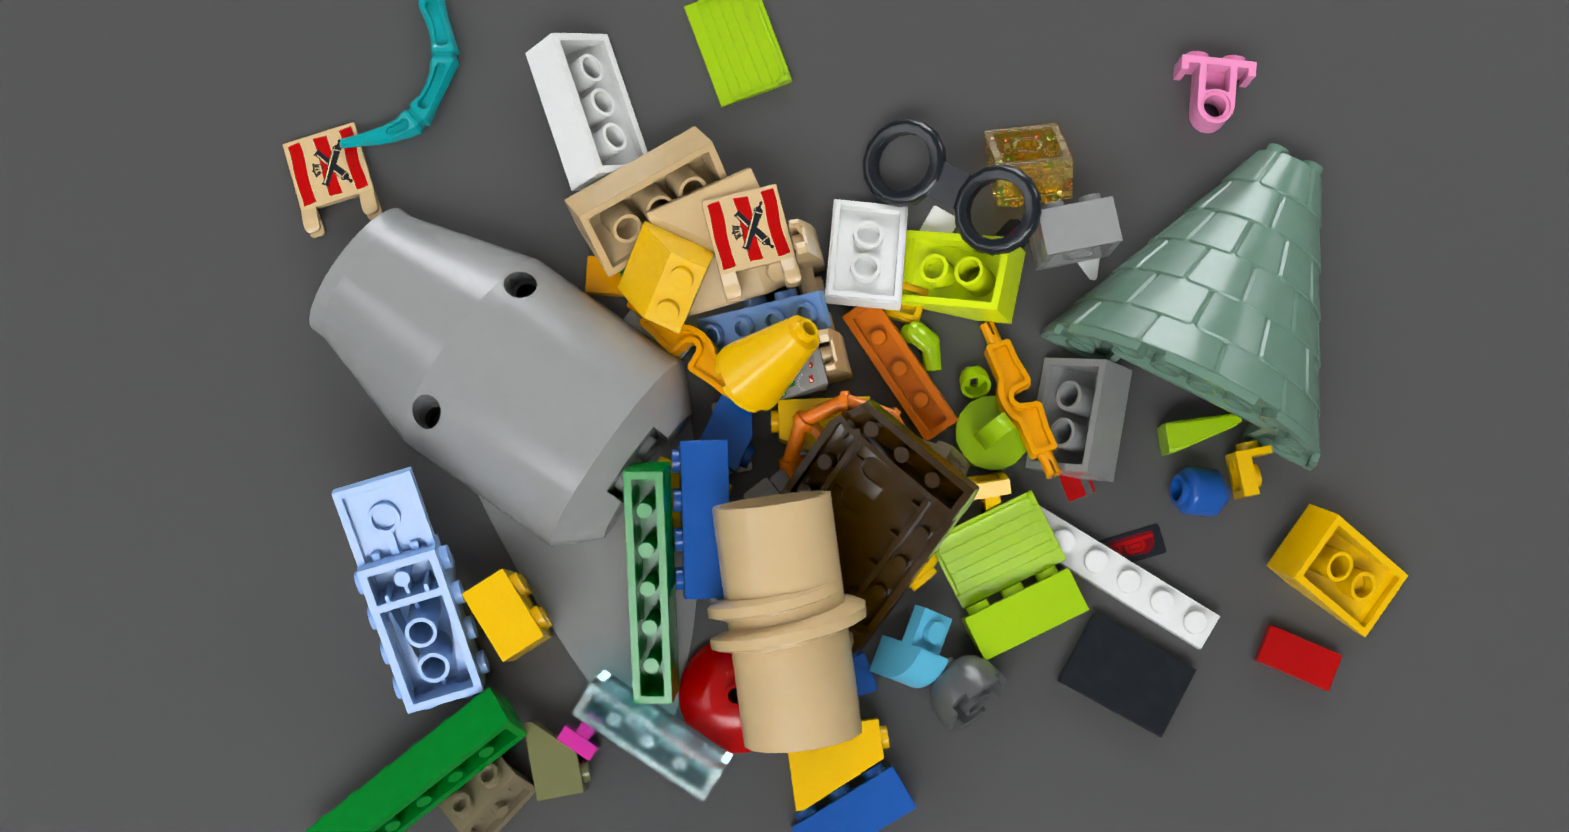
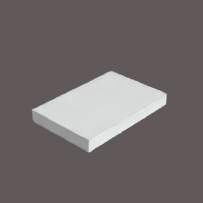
[825,199,908,311]

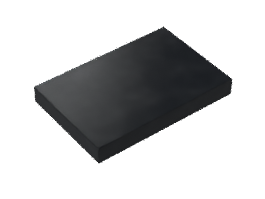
[1057,613,1197,738]

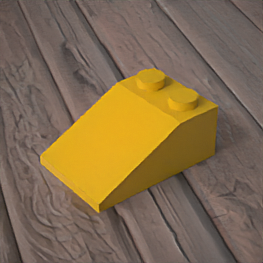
[1266,504,1409,637]

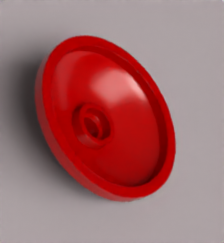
[679,643,751,753]

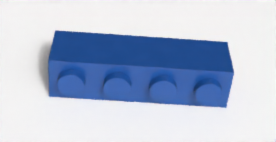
[671,440,730,600]

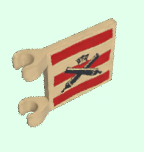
[282,122,383,238]
[701,184,802,303]

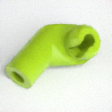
[900,321,942,371]

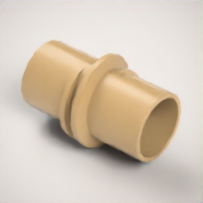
[707,490,866,753]

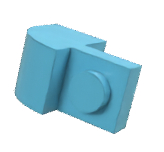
[869,604,952,688]

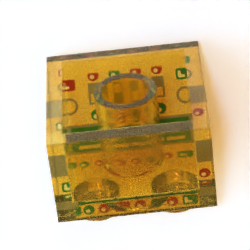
[984,122,1073,208]

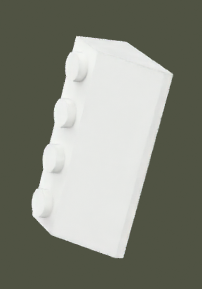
[525,33,648,191]

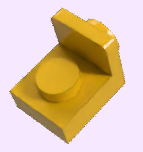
[1225,440,1273,500]

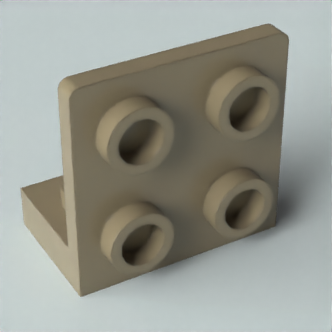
[438,756,535,832]

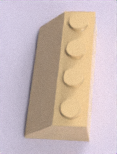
[564,126,727,277]

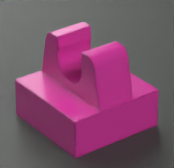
[557,715,602,761]

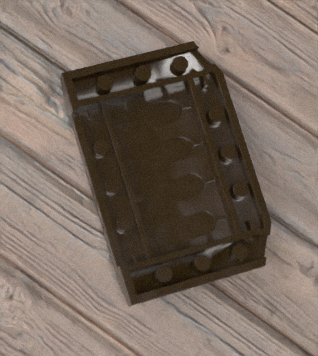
[780,399,980,659]

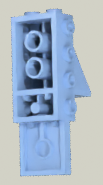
[331,467,490,714]

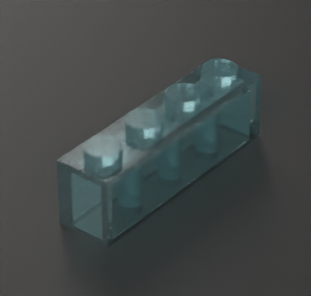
[572,670,733,801]

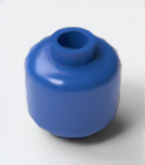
[1169,466,1230,517]

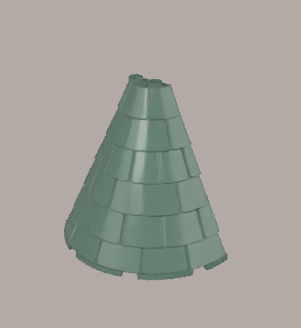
[1039,143,1323,471]

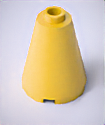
[715,315,820,413]

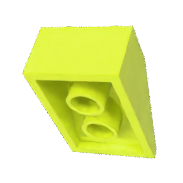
[901,230,1026,324]

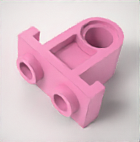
[1173,51,1257,133]

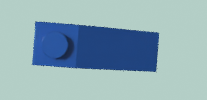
[700,394,756,474]

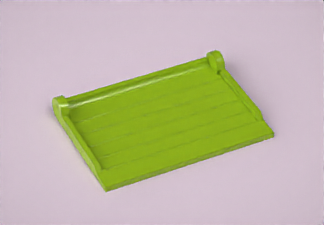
[684,0,792,108]
[935,490,1066,608]

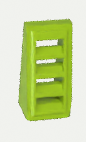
[1157,414,1242,456]

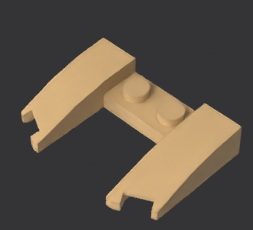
[788,219,852,384]

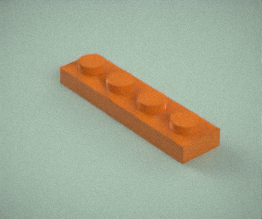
[842,306,959,441]

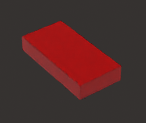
[1254,625,1343,691]

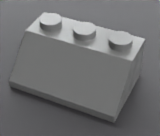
[1025,357,1132,482]

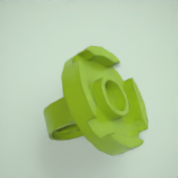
[954,396,1026,471]

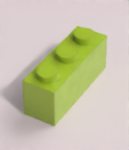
[961,565,1089,660]

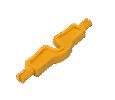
[627,301,730,399]
[980,321,1062,479]

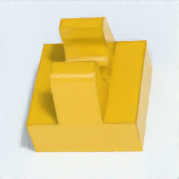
[967,471,1012,512]

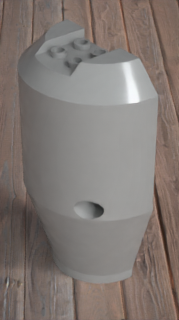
[309,208,693,547]

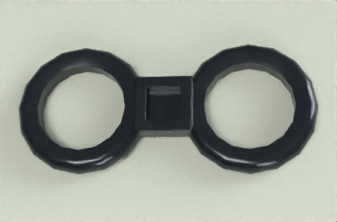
[863,118,1042,256]

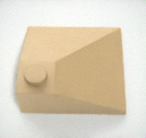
[645,167,786,316]

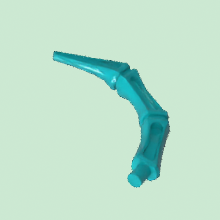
[340,0,460,149]

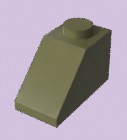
[523,720,592,802]

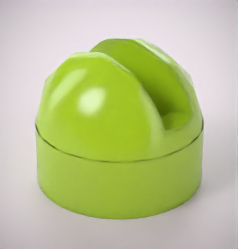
[959,365,991,398]

